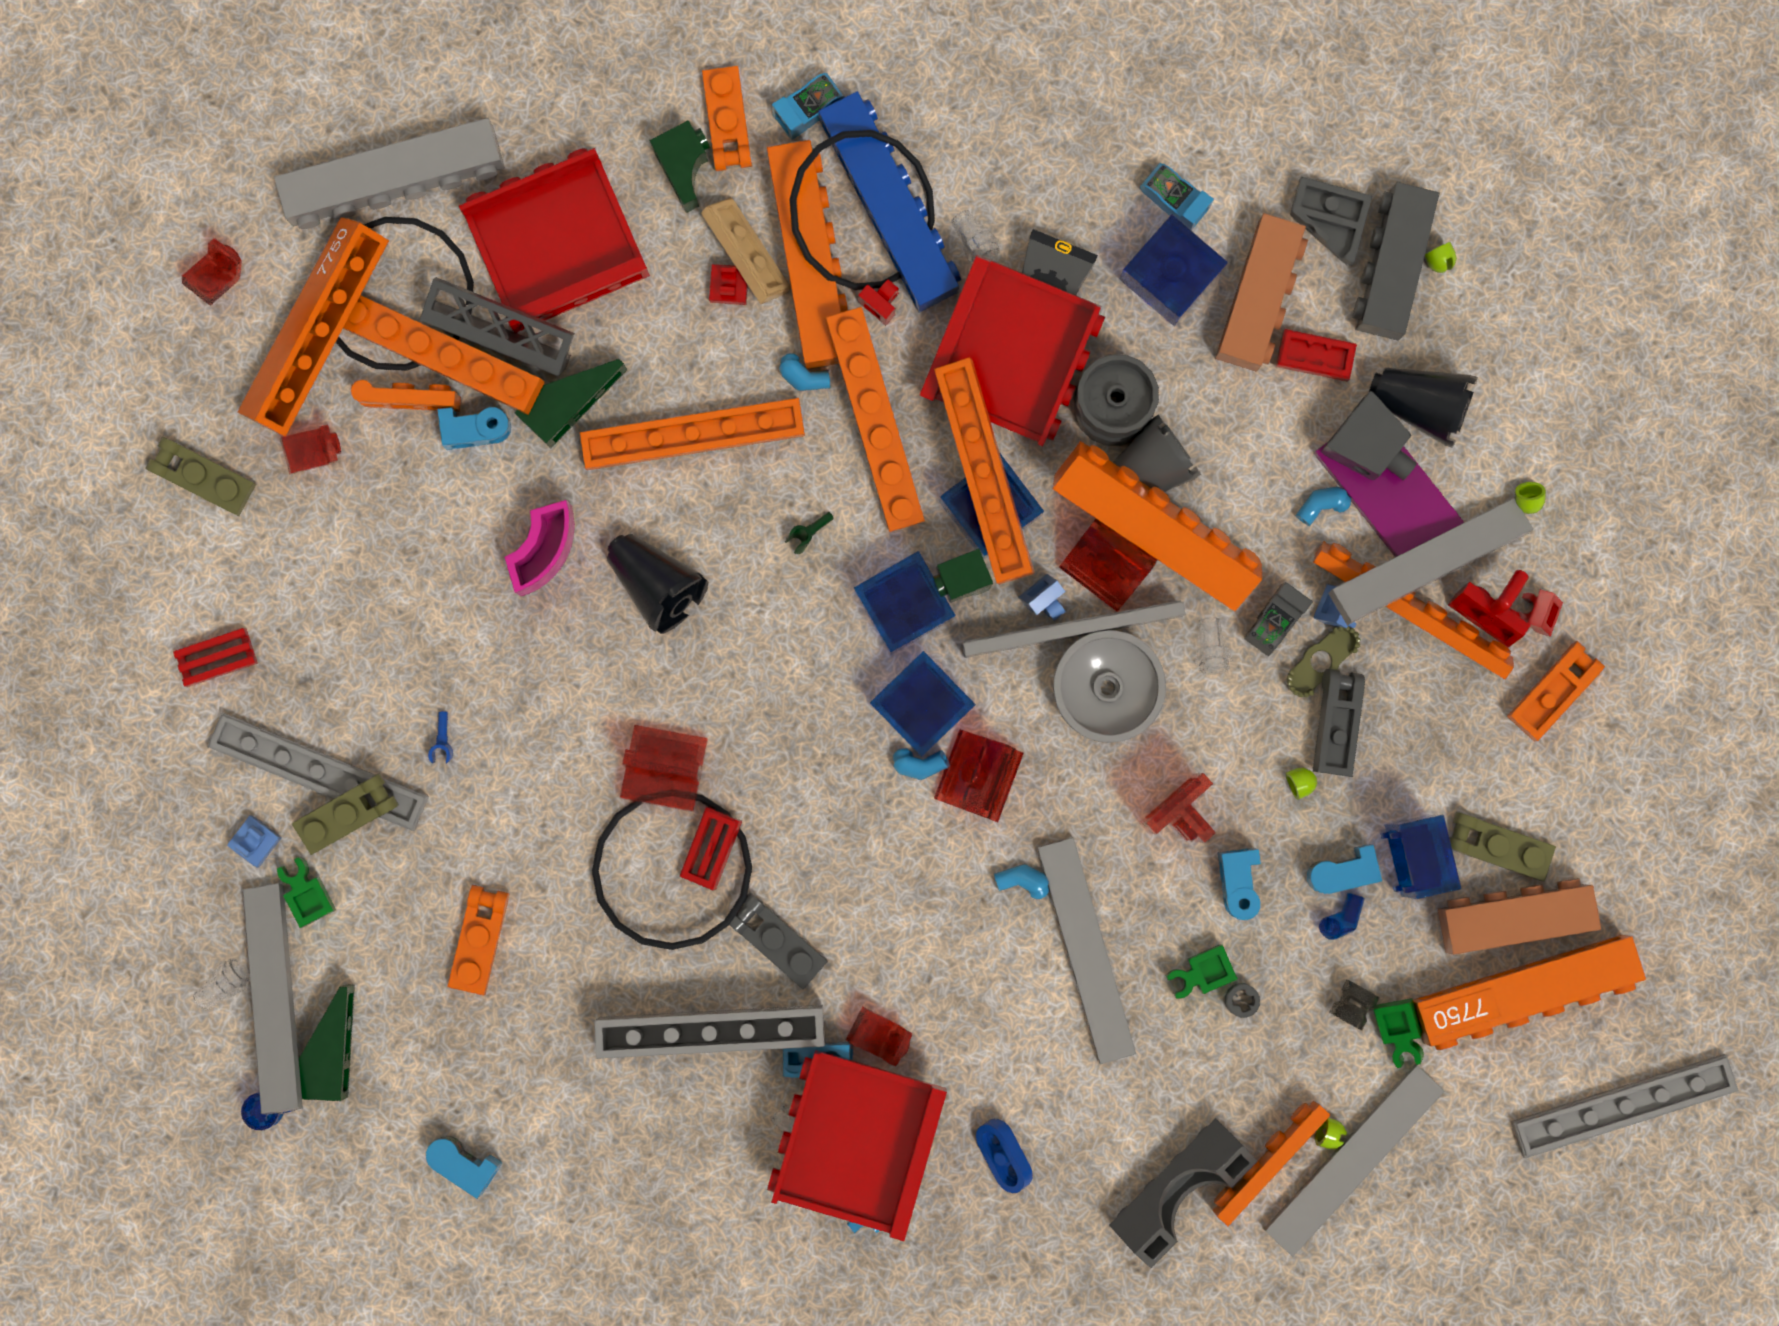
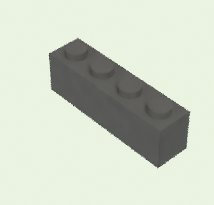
[1352,182,1440,341]

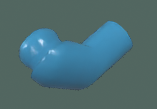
[779,353,830,391]
[1295,487,1351,526]
[893,748,950,780]
[994,864,1049,899]

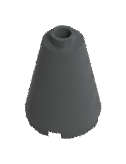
[1113,414,1201,492]

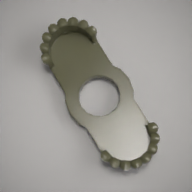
[1286,626,1361,697]

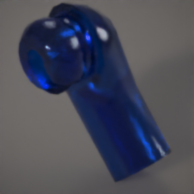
[1319,893,1365,940]

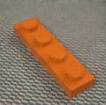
[1212,1101,1330,1226]

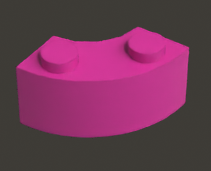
[505,500,575,597]

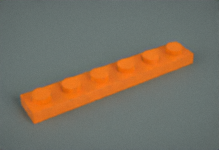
[343,295,545,415]
[825,307,925,532]
[934,357,1035,585]
[580,398,805,470]
[1313,541,1514,680]

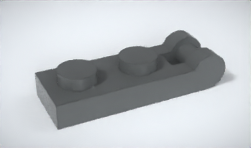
[1312,669,1365,777]
[729,892,828,989]

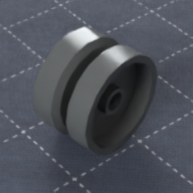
[1074,355,1159,446]

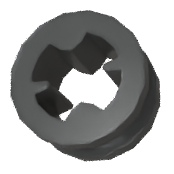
[1225,983,1260,1018]

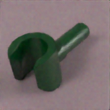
[785,512,834,554]

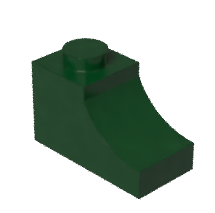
[649,120,710,213]
[932,548,993,603]

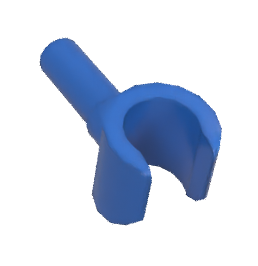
[428,711,453,764]

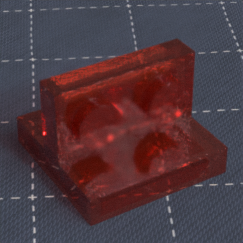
[1059,519,1157,612]
[620,725,708,812]
[934,729,1024,823]
[1139,773,1216,843]

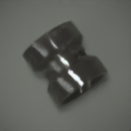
[1329,979,1380,1031]

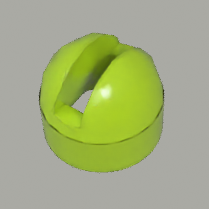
[1424,242,1457,273]
[1515,482,1546,514]
[1286,768,1317,800]
[1315,1118,1347,1149]

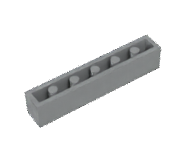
[274,118,505,229]
[594,1005,825,1059]

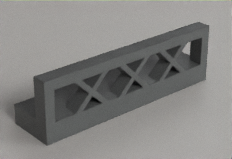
[420,277,575,376]

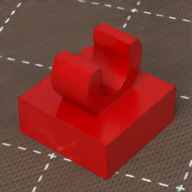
[709,264,748,305]
[858,279,899,326]
[1517,589,1563,637]

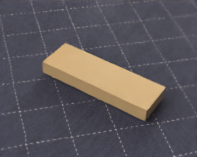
[701,197,791,304]

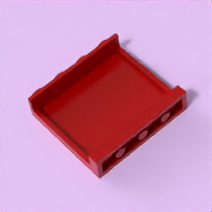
[459,148,650,333]
[920,255,1105,447]
[767,1050,947,1241]

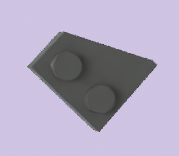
[1290,177,1372,266]

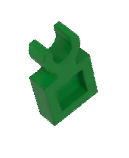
[277,857,336,928]
[1165,944,1238,999]
[1373,998,1424,1068]

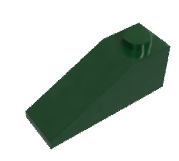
[515,359,627,449]
[299,984,355,1101]

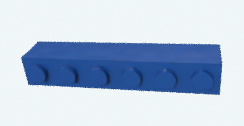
[818,91,962,313]

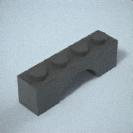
[1109,1118,1258,1268]

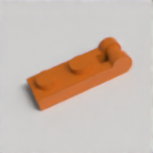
[702,66,752,172]
[351,380,461,412]
[1507,641,1605,742]
[447,885,510,996]

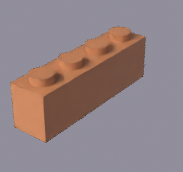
[1215,213,1308,372]
[1438,878,1601,955]

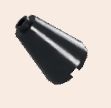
[1369,368,1478,448]
[607,534,709,634]

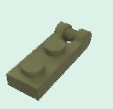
[145,436,256,516]
[292,773,399,855]
[1445,812,1556,882]

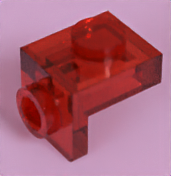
[182,238,242,306]
[280,425,341,475]
[845,1006,912,1067]

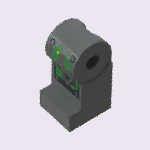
[1244,582,1313,656]

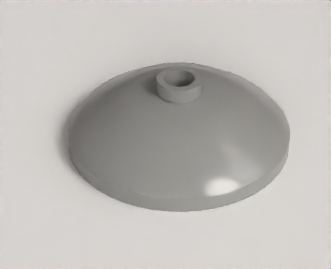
[1053,630,1166,743]

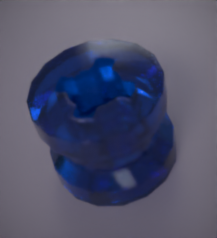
[241,1092,285,1130]

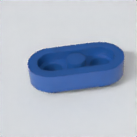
[976,1118,1033,1193]

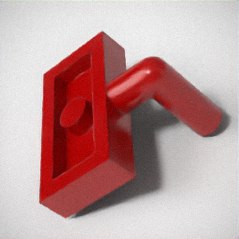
[1448,570,1531,648]

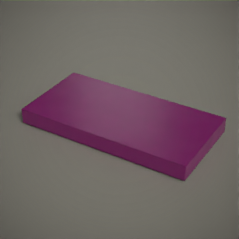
[1313,442,1465,557]

